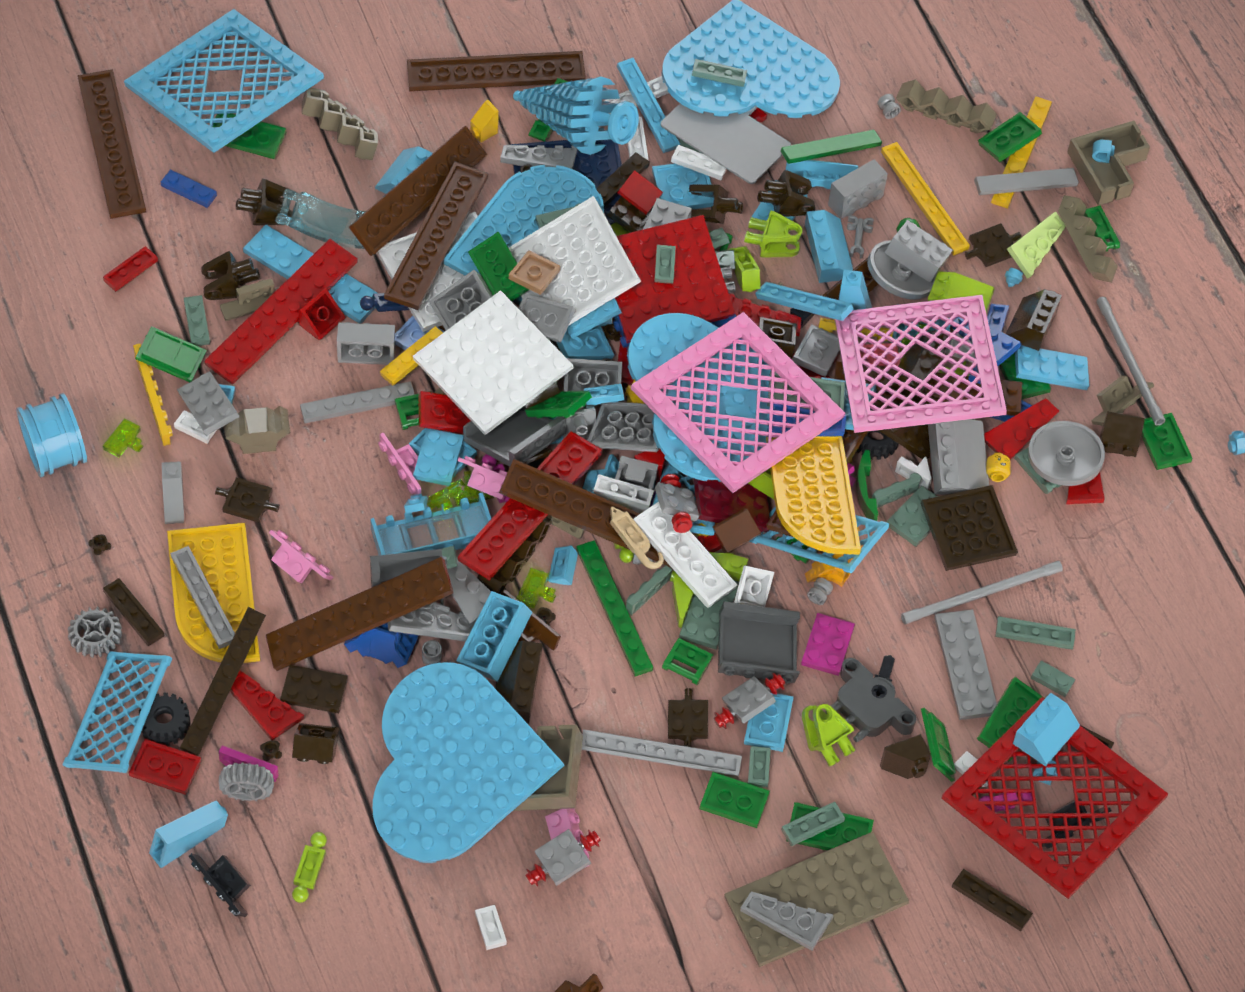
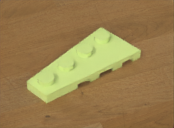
[1007,212,1066,279]

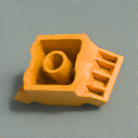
[805,527,864,587]

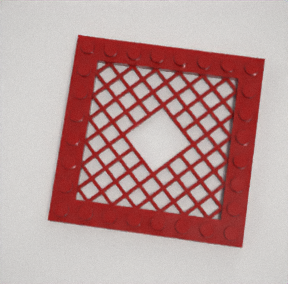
[941,697,1168,899]

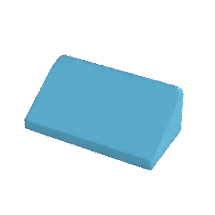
[548,546,578,585]

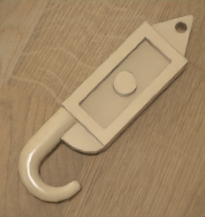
[610,507,664,569]

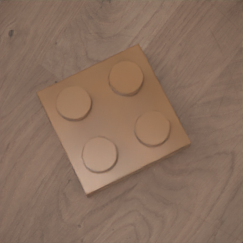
[509,250,560,295]

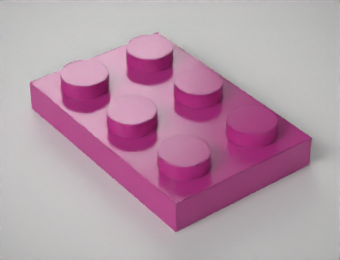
[801,613,855,676]

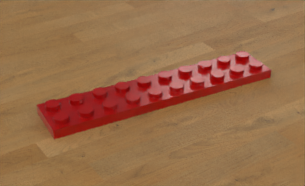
[204,239,358,385]
[458,431,602,580]

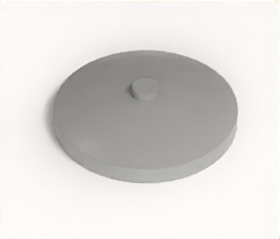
[867,240,936,300]
[1028,421,1105,486]

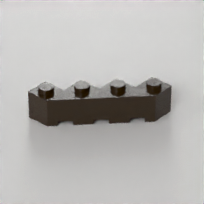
[477,517,553,594]

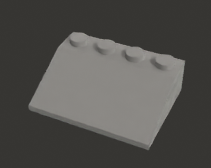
[429,270,493,331]
[587,402,660,452]
[928,419,989,495]

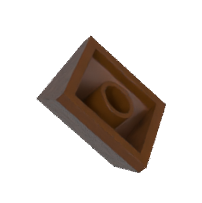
[713,508,761,553]

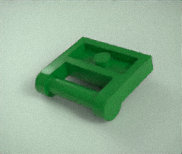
[395,391,432,430]
[662,638,713,685]

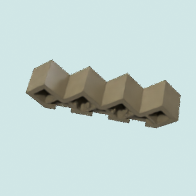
[896,79,997,133]
[302,88,378,160]
[1058,195,1118,283]

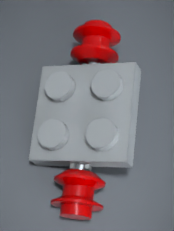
[655,474,699,533]
[713,673,785,729]
[525,829,601,887]

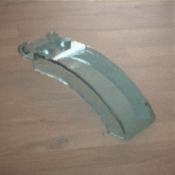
[276,189,390,249]

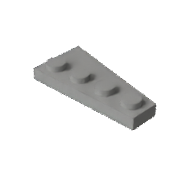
[500,145,578,169]
[447,560,491,628]
[740,891,833,951]

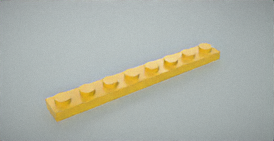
[991,96,1052,209]
[881,142,970,256]

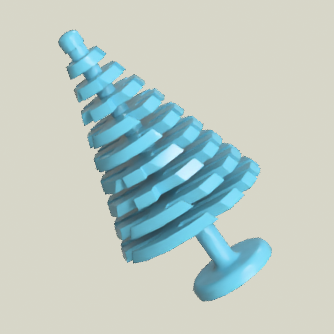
[513,77,639,155]

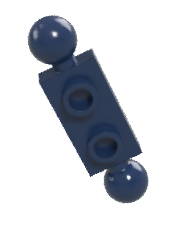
[360,293,410,312]

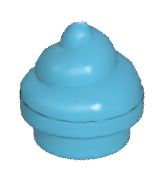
[1005,268,1023,287]

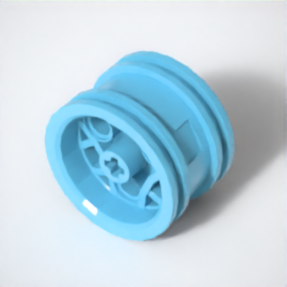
[16,393,87,478]

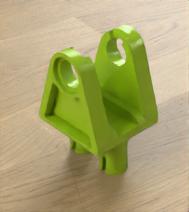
[744,210,802,258]
[802,704,855,766]

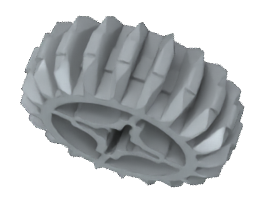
[68,606,122,658]
[218,762,274,801]

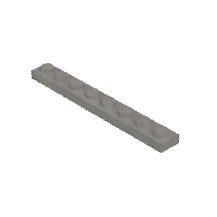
[582,729,742,776]

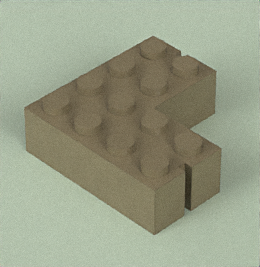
[1067,121,1150,206]
[513,725,583,811]

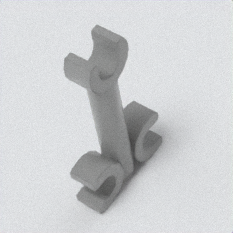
[847,215,874,259]

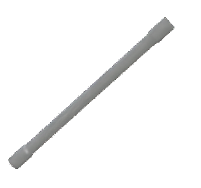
[1096,297,1165,425]
[901,560,1063,624]

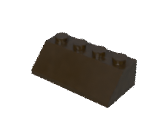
[1006,289,1062,351]
[889,330,952,402]
[495,641,543,724]

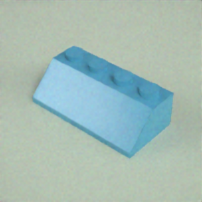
[805,210,853,283]
[456,591,532,682]

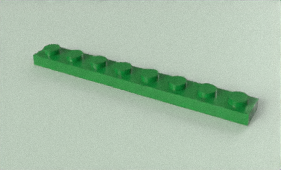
[576,540,653,677]

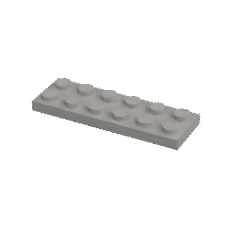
[934,610,997,720]

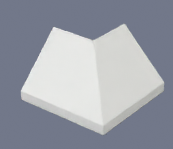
[734,565,774,607]

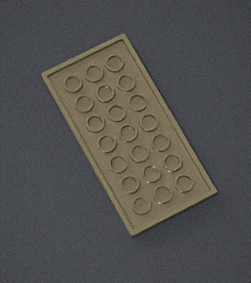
[724,832,909,967]

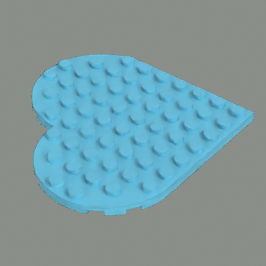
[661,0,840,118]
[443,165,604,305]
[627,313,771,482]
[372,662,565,863]

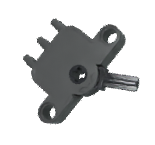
[825,655,916,742]

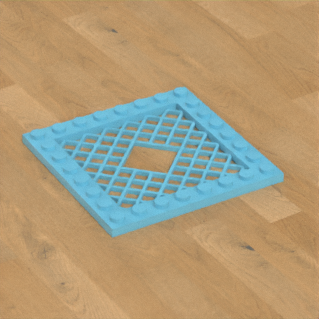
[124,9,324,153]

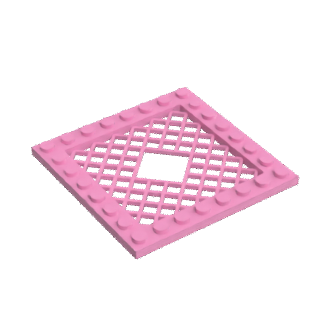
[835,295,1007,433]
[631,312,845,493]

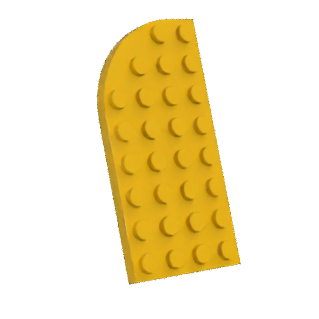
[766,436,861,555]
[167,523,260,663]

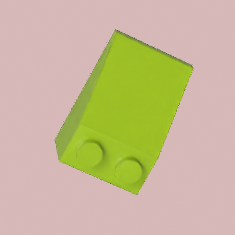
[928,271,995,312]

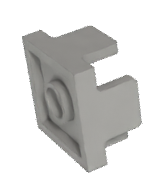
[615,456,658,491]

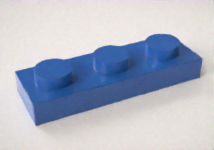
[161,169,217,208]

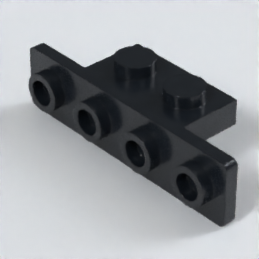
[1037,798,1112,849]
[189,853,251,917]

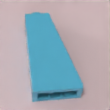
[838,269,872,310]
[149,800,228,868]

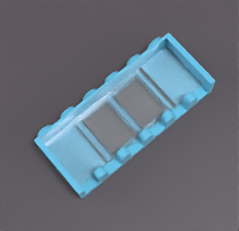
[370,493,491,555]

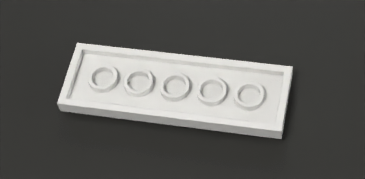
[633,502,737,608]

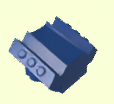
[344,623,419,668]

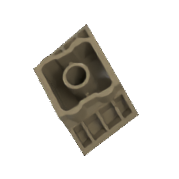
[225,406,290,454]

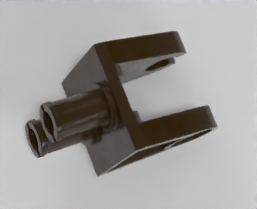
[757,170,816,217]
[236,179,293,226]
[689,184,743,224]
[201,251,261,300]

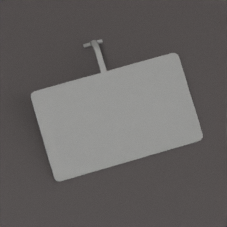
[660,103,791,184]

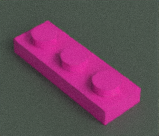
[219,745,279,782]

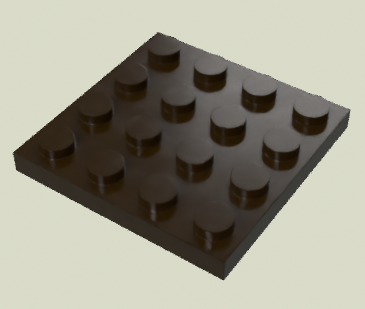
[920,485,1018,571]

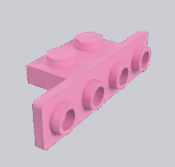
[378,433,421,495]
[457,456,507,500]
[269,530,333,583]
[545,808,589,868]

